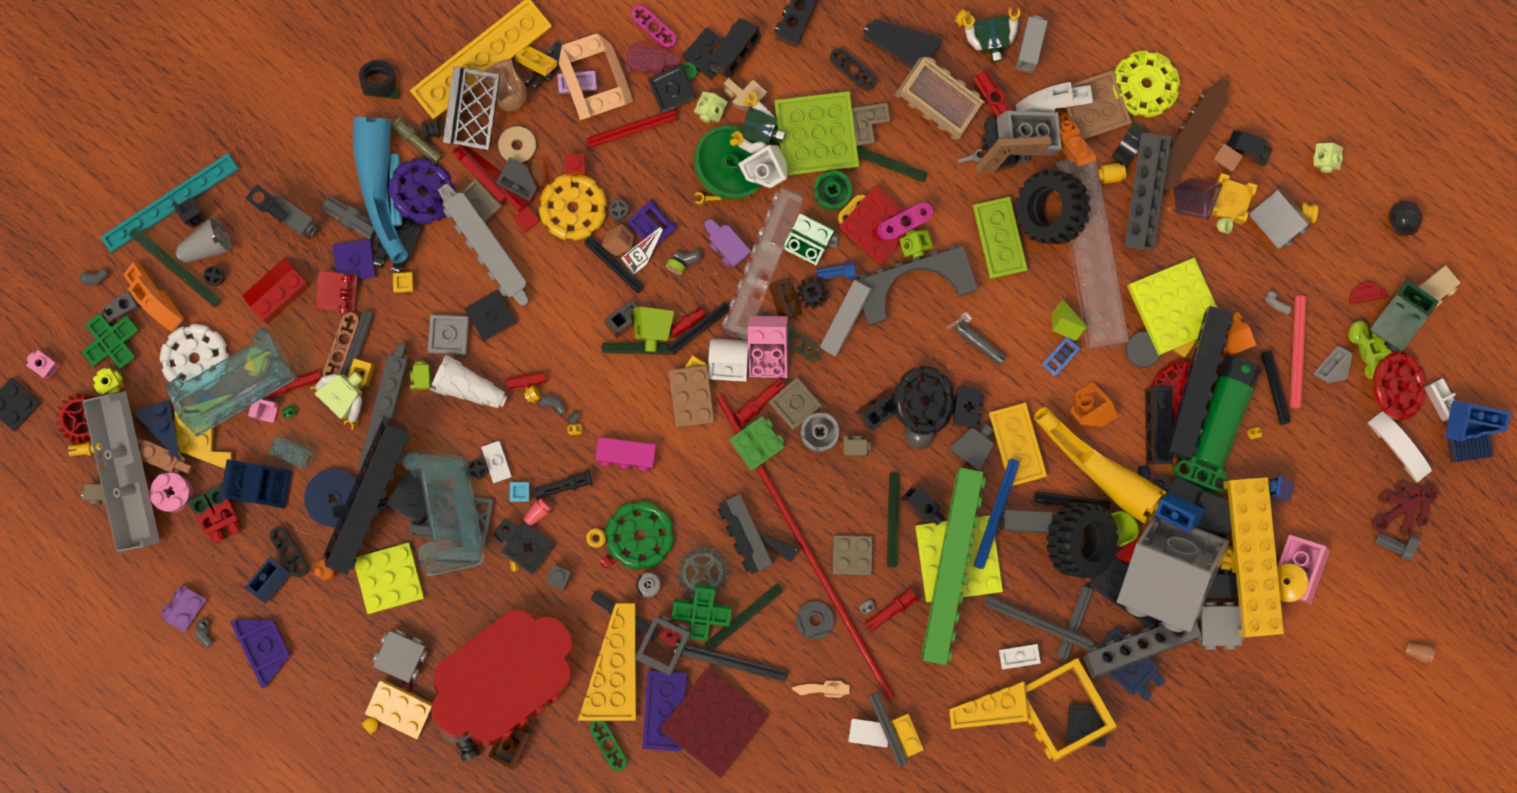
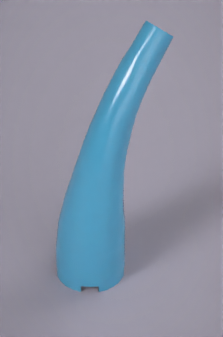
[352,117,408,263]

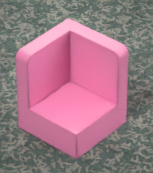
[248,397,279,423]

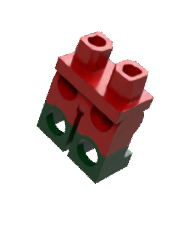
[188,485,241,544]

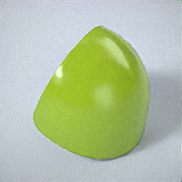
[1111,511,1139,547]

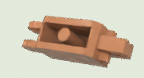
[137,438,193,474]

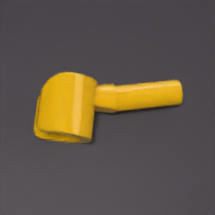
[694,192,721,205]

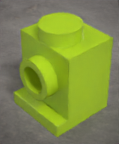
[410,362,432,391]

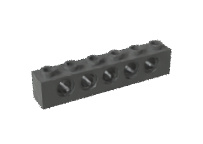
[1124,133,1172,251]
[1083,622,1202,679]

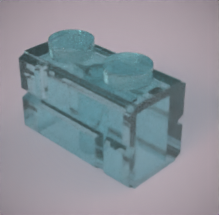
[268,435,315,470]

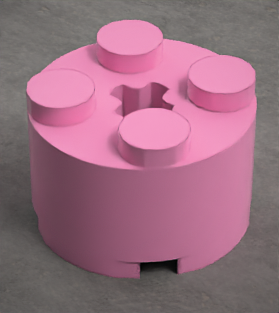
[150,473,194,513]

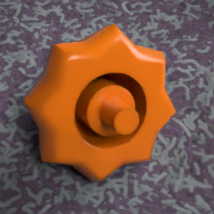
[314,558,336,581]

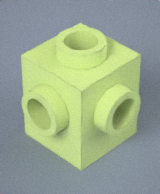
[694,92,727,123]
[1313,143,1343,173]

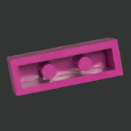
[595,437,656,472]

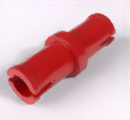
[670,306,706,338]
[506,371,546,390]

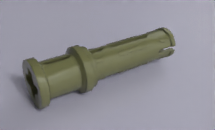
[391,116,443,164]

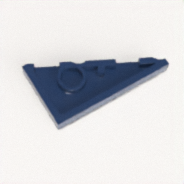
[133,400,181,459]

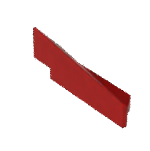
[452,145,535,212]

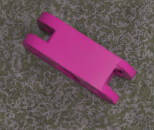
[877,203,933,240]

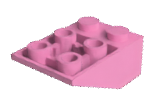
[747,316,788,378]

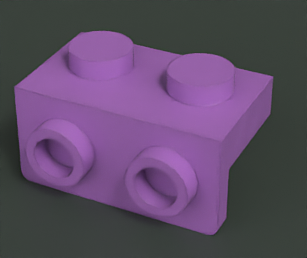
[161,584,206,632]

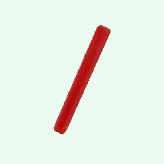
[587,110,677,148]

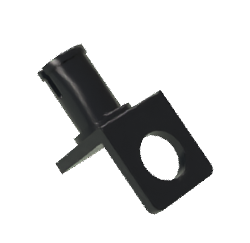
[245,184,288,223]

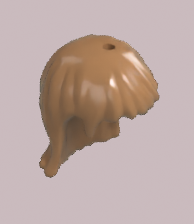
[480,59,527,112]

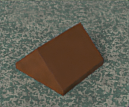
[488,727,532,770]

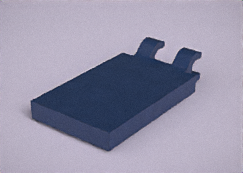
[1098,627,1165,701]

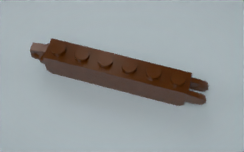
[1163,78,1229,194]

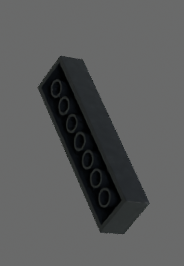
[323,416,410,575]

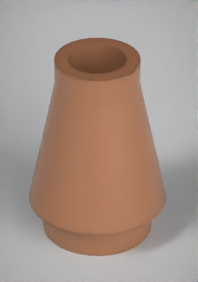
[1405,643,1436,664]

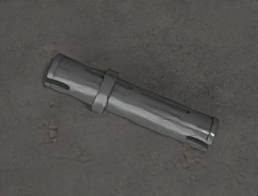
[954,321,1007,366]

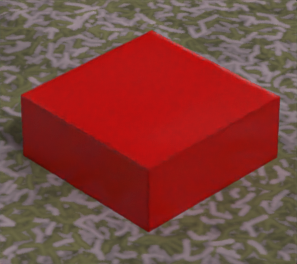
[513,206,540,233]

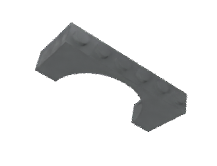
[857,245,978,327]

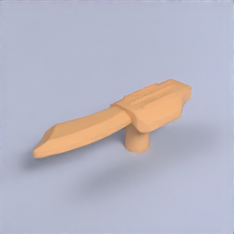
[792,680,850,698]

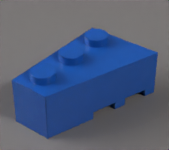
[1445,400,1511,442]

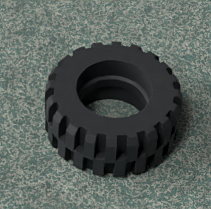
[1015,170,1091,244]
[1046,502,1119,579]

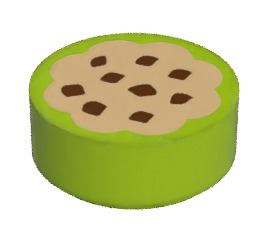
[665,259,685,275]

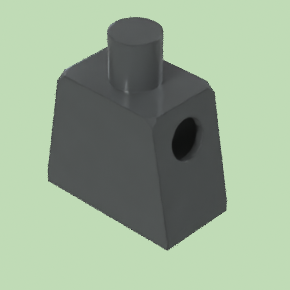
[949,423,994,471]

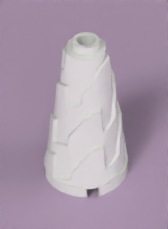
[430,355,507,408]

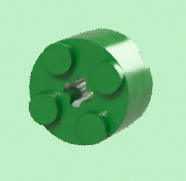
[813,170,852,212]

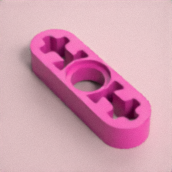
[631,5,676,49]

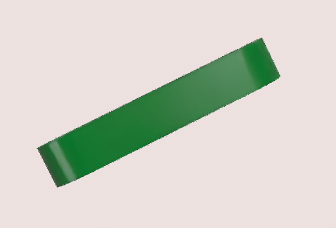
[590,721,627,771]

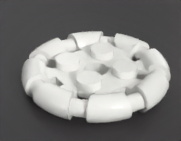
[160,324,229,393]

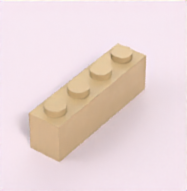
[1418,265,1460,308]

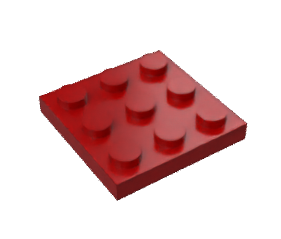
[837,185,912,266]

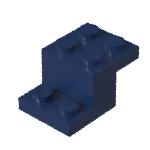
[220,459,292,509]

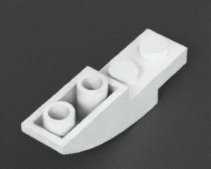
[1016,82,1093,112]

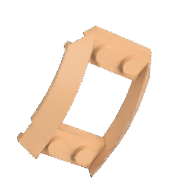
[558,33,633,120]

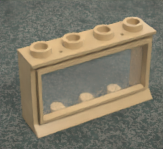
[894,57,984,140]

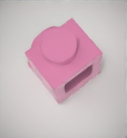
[26,350,60,380]

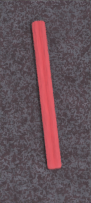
[1290,295,1306,409]

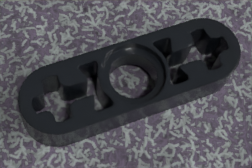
[830,48,876,91]
[270,527,309,577]

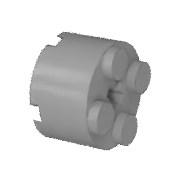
[800,413,839,453]

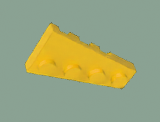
[949,682,1029,729]

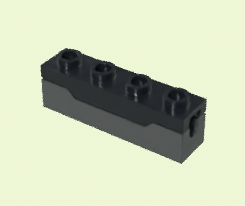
[717,494,773,575]

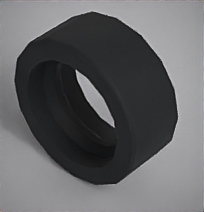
[359,60,396,97]

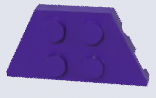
[230,620,291,689]

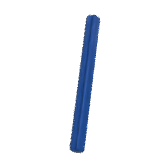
[974,459,1019,569]

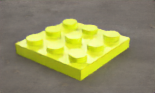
[355,543,425,614]

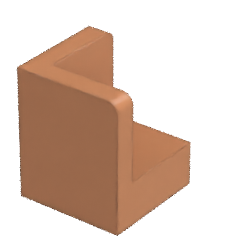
[1210,144,1243,172]
[602,224,635,257]

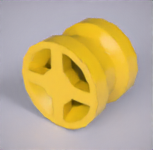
[1300,202,1318,223]

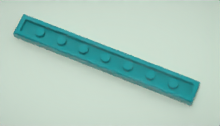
[100,153,240,253]

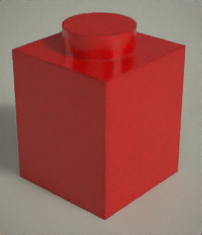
[565,153,587,176]

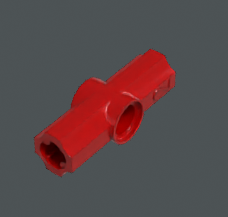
[973,70,1013,117]

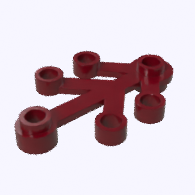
[1372,481,1438,536]

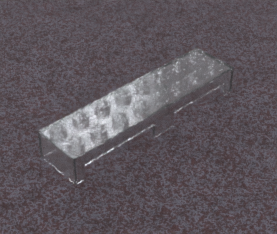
[722,187,803,341]

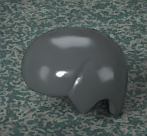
[904,420,935,449]

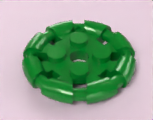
[605,500,675,570]

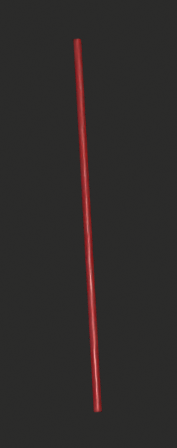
[716,395,895,700]

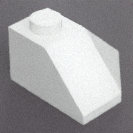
[738,145,787,188]

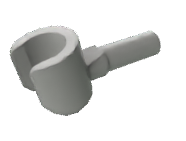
[957,149,983,163]

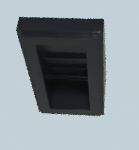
[761,534,800,562]

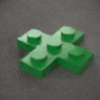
[81,313,140,370]
[671,584,732,641]

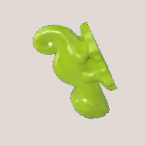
[1348,321,1392,379]

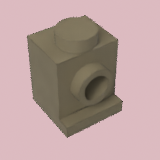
[843,436,871,457]
[81,484,106,505]

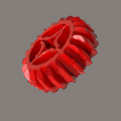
[55,393,96,444]

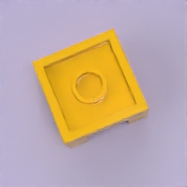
[1205,173,1258,225]

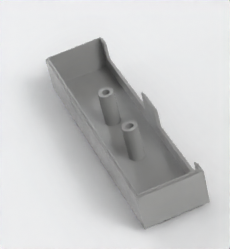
[83,391,160,552]

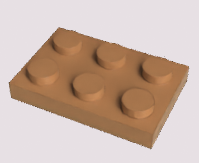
[669,365,714,427]

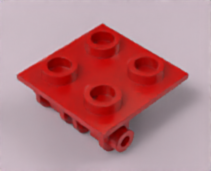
[316,271,358,314]

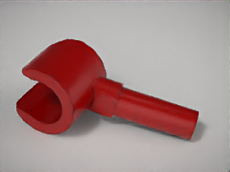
[600,552,627,568]

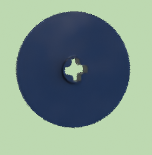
[304,469,356,527]

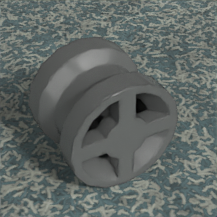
[609,200,629,221]

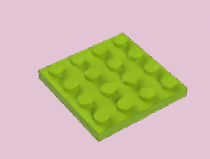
[774,91,859,176]

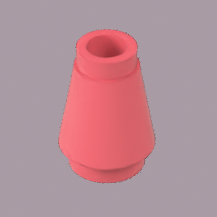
[523,498,552,526]

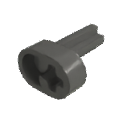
[1375,533,1421,562]

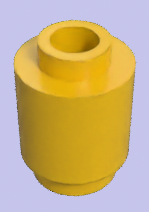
[1097,163,1126,184]

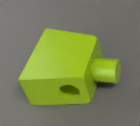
[633,307,674,352]

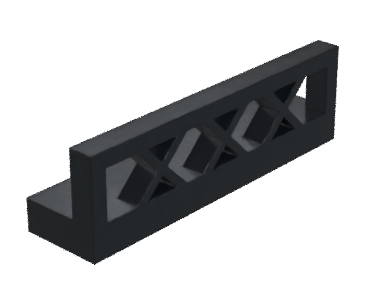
[1145,387,1173,465]

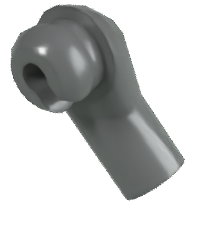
[673,249,702,266]
[539,395,567,416]
[195,619,214,648]

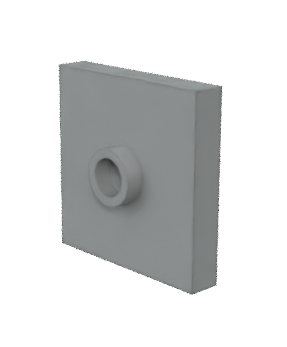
[428,314,469,355]

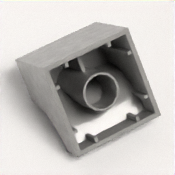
[1117,515,1229,633]

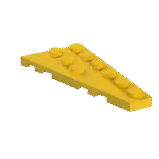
[578,603,636,721]

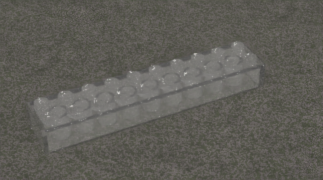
[1055,159,1129,351]

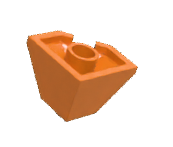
[1222,312,1256,356]
[1070,382,1118,427]

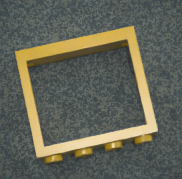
[1026,658,1117,763]

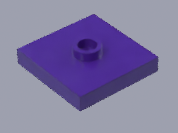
[332,239,376,280]

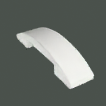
[1368,411,1432,483]

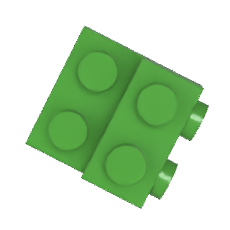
[729,416,785,471]

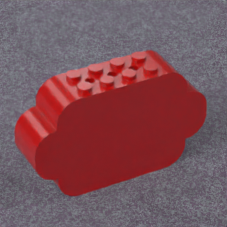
[432,610,572,746]

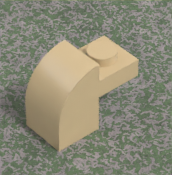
[724,78,767,111]

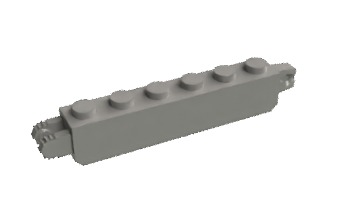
[438,184,530,306]

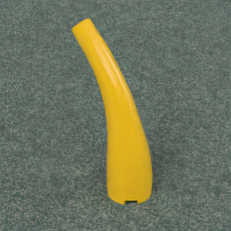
[1034,407,1167,525]

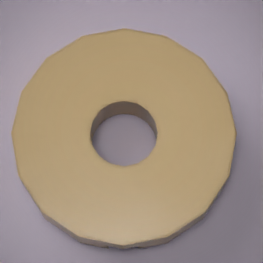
[498,126,536,163]

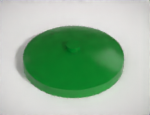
[693,126,761,200]

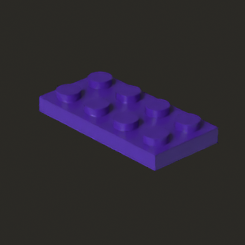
[642,670,687,751]

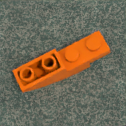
[1056,110,1096,167]
[123,262,184,332]

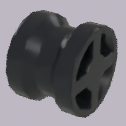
[422,119,441,140]
[203,266,225,286]
[468,459,488,479]

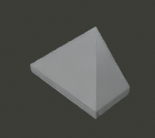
[1313,346,1353,383]

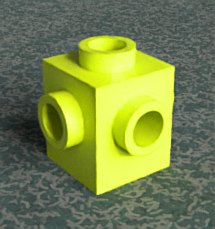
[93,368,125,395]

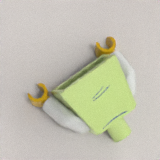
[310,372,363,430]

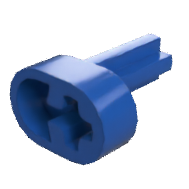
[817,260,857,281]

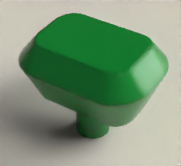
[282,405,297,419]

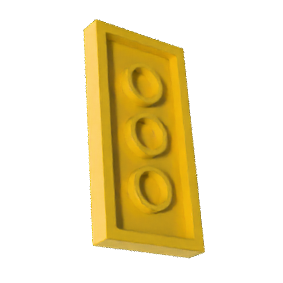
[988,403,1047,486]

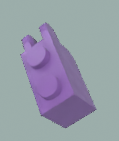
[704,219,751,269]

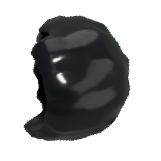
[1388,201,1423,237]

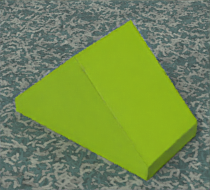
[1051,300,1088,341]

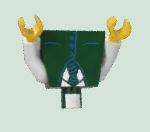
[961,7,1020,63]
[730,92,786,153]

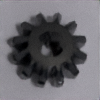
[796,277,828,310]

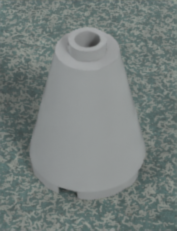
[176,217,232,263]

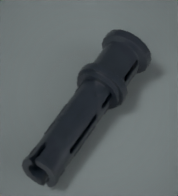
[533,469,593,500]

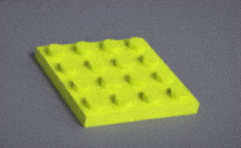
[1127,258,1217,356]
[915,516,1003,602]

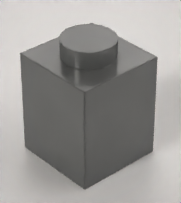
[545,564,572,590]

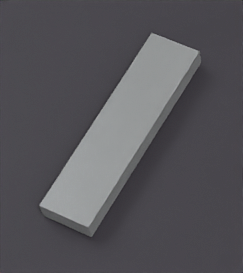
[820,280,872,357]

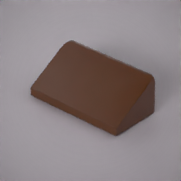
[769,278,802,319]

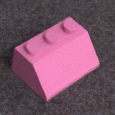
[1278,535,1330,605]

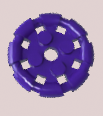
[389,158,456,224]

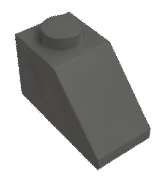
[496,157,537,201]

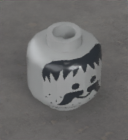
[636,572,661,598]

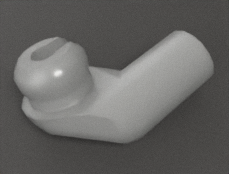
[1265,291,1291,315]

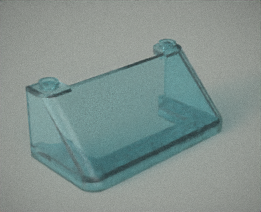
[402,451,484,576]

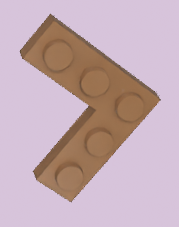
[975,135,1052,174]

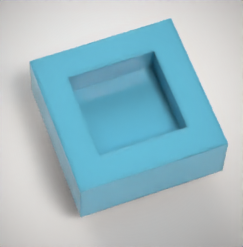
[510,482,530,502]

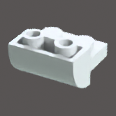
[708,338,748,382]

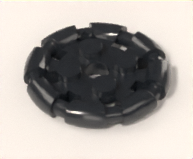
[894,366,956,435]

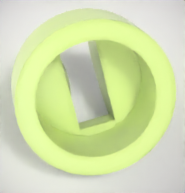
[1216,218,1233,233]

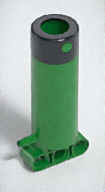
[1172,356,1262,492]

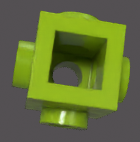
[899,230,933,258]

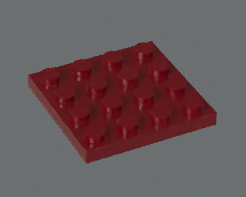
[659,668,768,778]

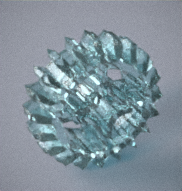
[677,547,729,597]

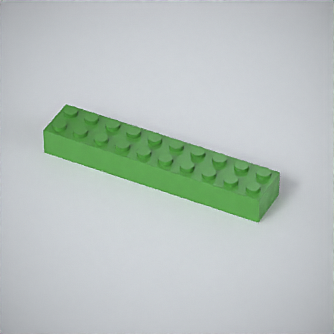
[920,468,986,665]

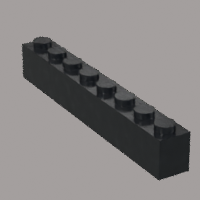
[1165,306,1233,461]

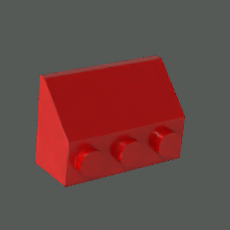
[242,258,310,324]

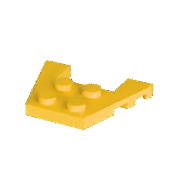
[175,395,234,469]

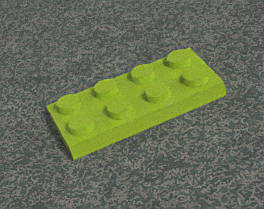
[972,197,1027,279]

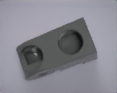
[101,291,142,324]

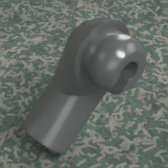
[79,268,109,286]

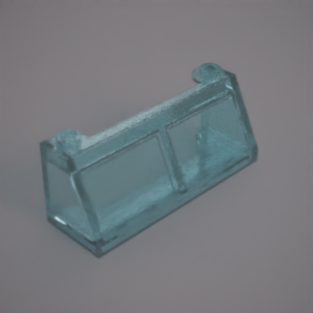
[165,326,297,436]

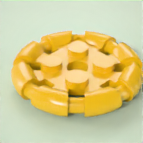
[539,174,607,241]

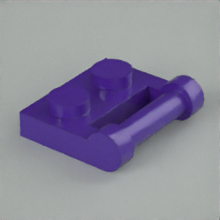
[627,200,678,249]

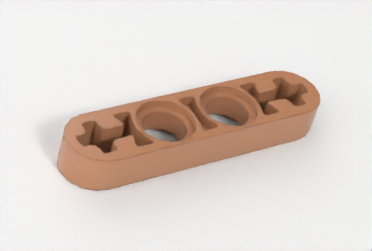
[322,312,360,377]

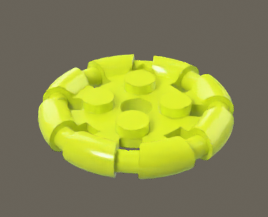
[1113,50,1180,117]

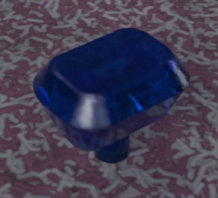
[1138,466,1150,480]

